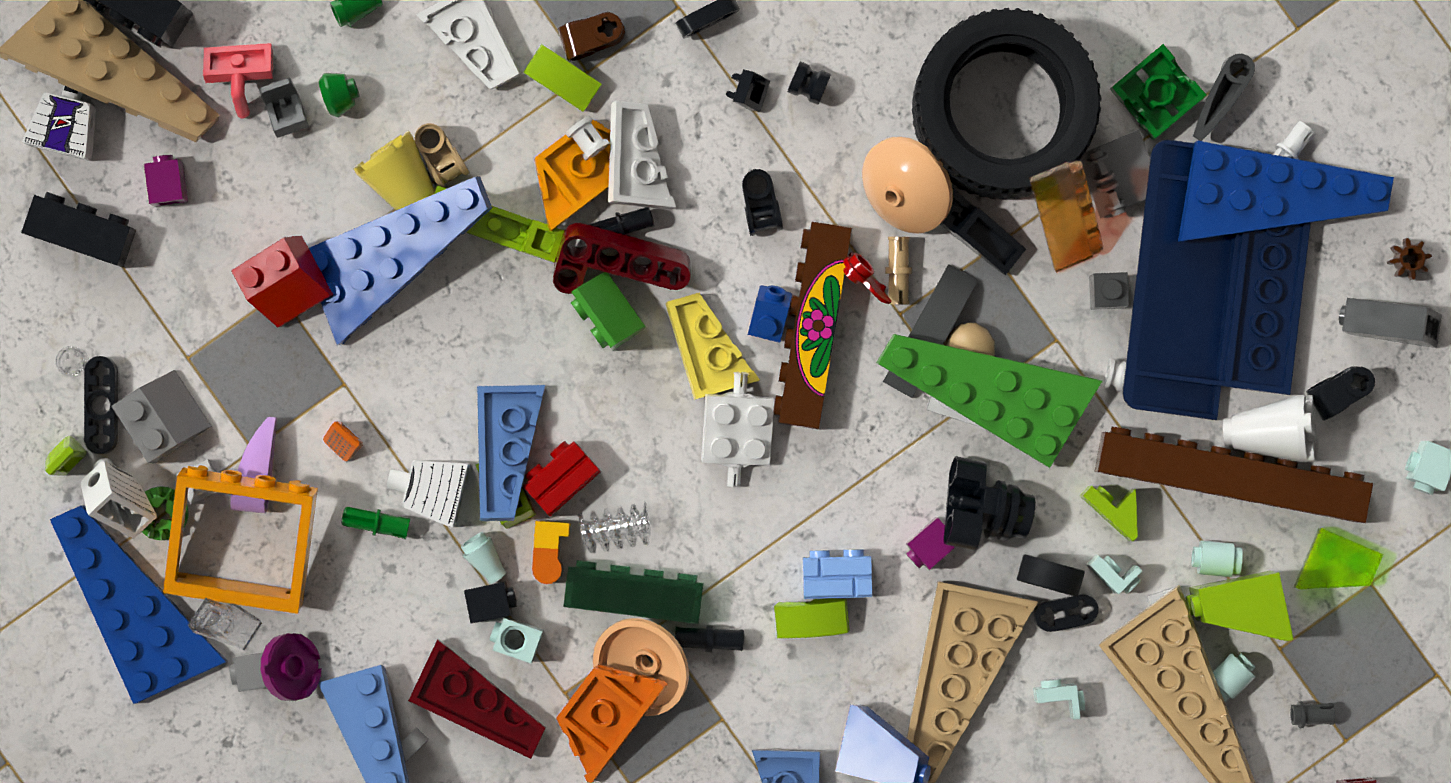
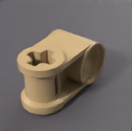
[414,123,470,188]

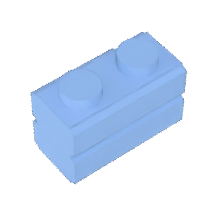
[803,549,872,599]

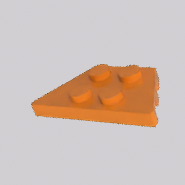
[556,664,668,783]

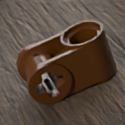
[557,12,625,62]

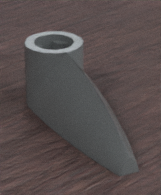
[1193,53,1255,141]

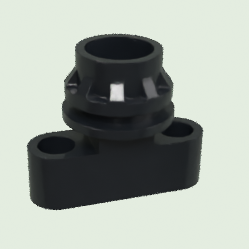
[943,456,1036,551]

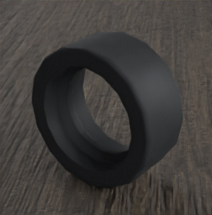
[1017,554,1085,597]

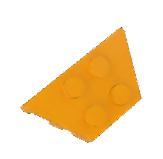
[534,119,610,232]

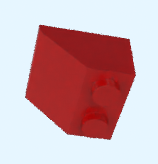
[231,235,333,328]

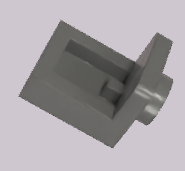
[259,78,309,138]

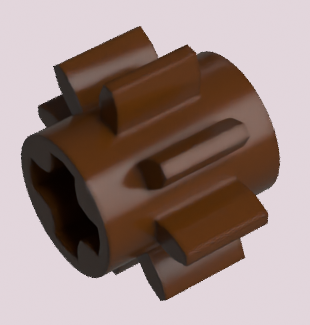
[1387,238,1432,281]

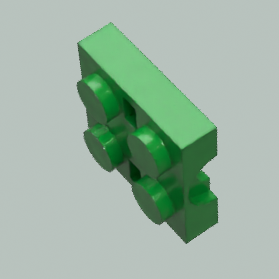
[1110,44,1207,140]

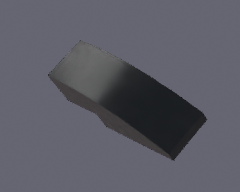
[940,187,1026,275]

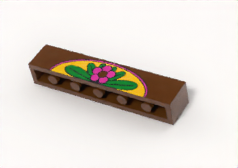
[773,222,852,430]

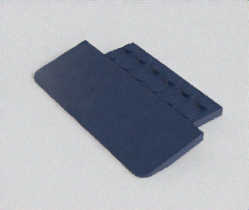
[1123,140,1311,420]

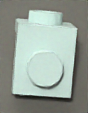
[1033,679,1085,720]

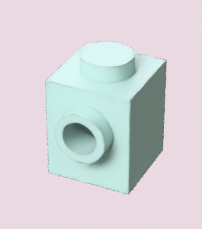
[1405,441,1451,495]

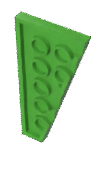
[876,334,1102,468]

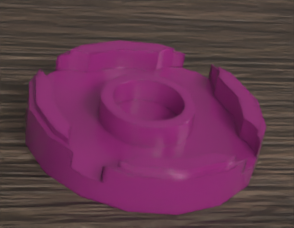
[260,633,322,701]

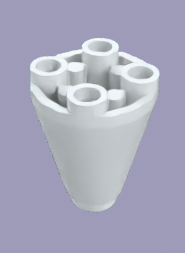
[1223,395,1316,463]

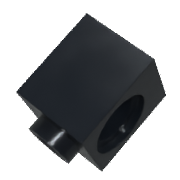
[464,581,517,624]

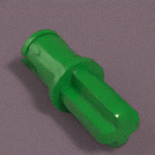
[341,507,410,539]

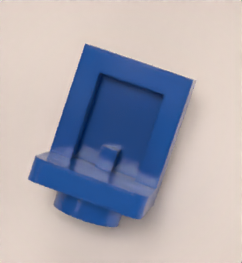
[747,285,792,343]

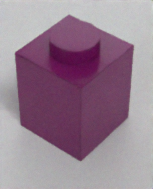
[144,155,188,207]
[906,517,955,570]

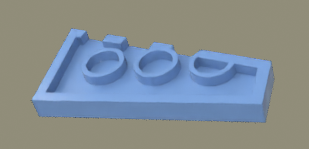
[477,385,545,521]
[318,665,409,783]

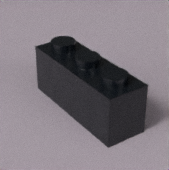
[21,192,136,268]

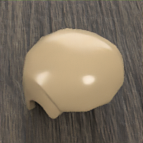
[943,323,995,356]

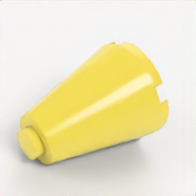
[353,131,435,210]

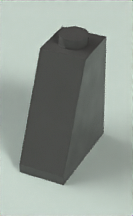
[1339,297,1442,348]

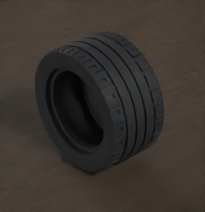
[912,8,1102,200]

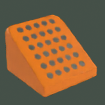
[323,421,363,462]

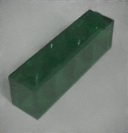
[563,560,704,624]

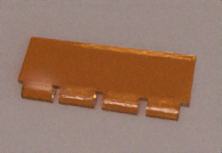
[1029,161,1104,273]

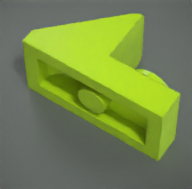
[1079,485,1138,542]

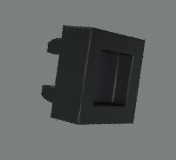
[726,69,770,113]

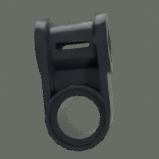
[742,169,783,236]
[1306,366,1375,421]

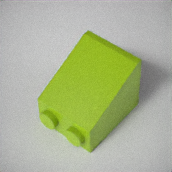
[1185,571,1294,641]

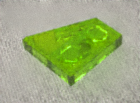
[1294,528,1384,590]

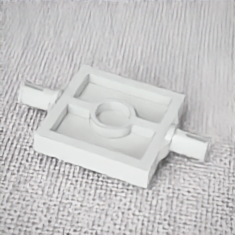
[701,372,774,488]

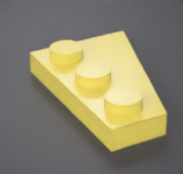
[665,293,760,400]

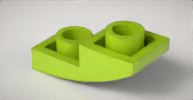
[523,44,602,112]
[774,598,850,638]

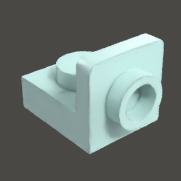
[1086,555,1142,594]

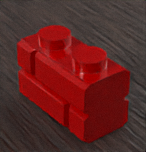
[523,441,602,517]

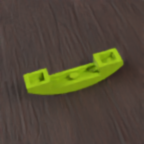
[434,186,565,263]

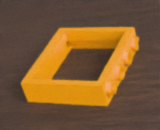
[163,465,318,614]

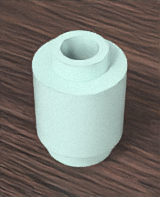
[1191,540,1243,577]
[1213,653,1256,702]

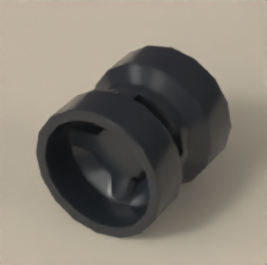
[787,61,831,105]

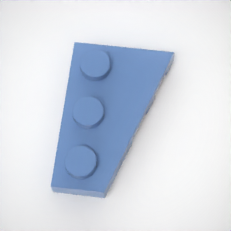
[752,750,820,783]

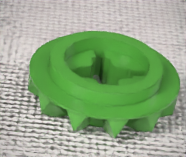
[142,486,189,540]

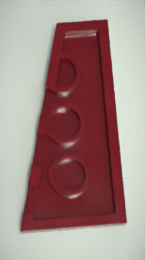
[408,639,546,759]

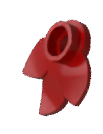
[843,252,892,304]

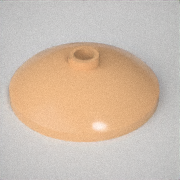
[862,137,953,233]
[593,618,689,716]

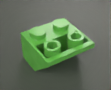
[570,272,646,351]

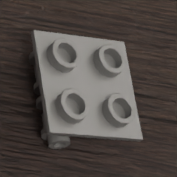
[1079,130,1150,218]

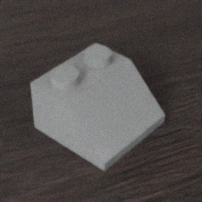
[111,370,212,463]

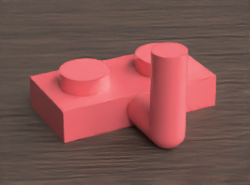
[203,43,273,118]

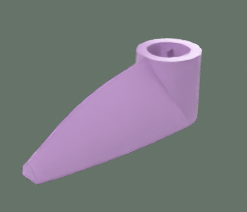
[231,417,277,514]

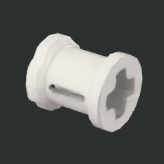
[565,115,610,161]

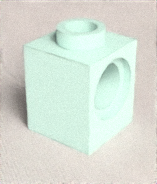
[489,617,544,664]

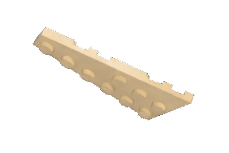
[0,0,220,142]
[906,581,1038,783]
[1099,585,1255,783]

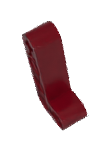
[553,223,691,294]

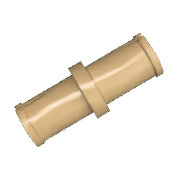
[885,237,912,304]

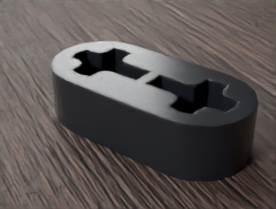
[675,0,740,39]
[1034,594,1098,632]

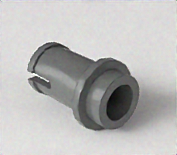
[1290,701,1335,728]

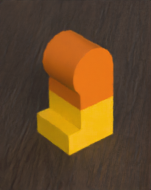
[532,521,571,584]

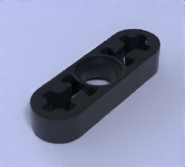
[84,356,118,454]

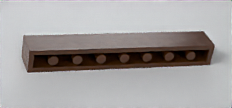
[1094,426,1373,523]

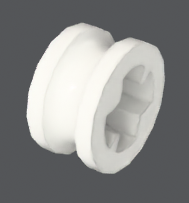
[1104,358,1126,391]

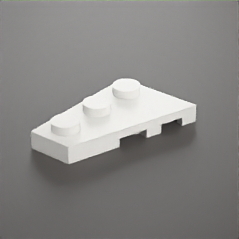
[416,0,522,90]
[608,100,676,210]

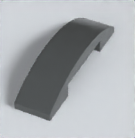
[883,264,978,398]

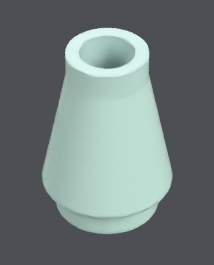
[461,532,507,584]

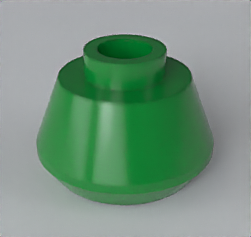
[319,73,360,118]

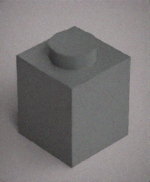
[1089,272,1129,310]

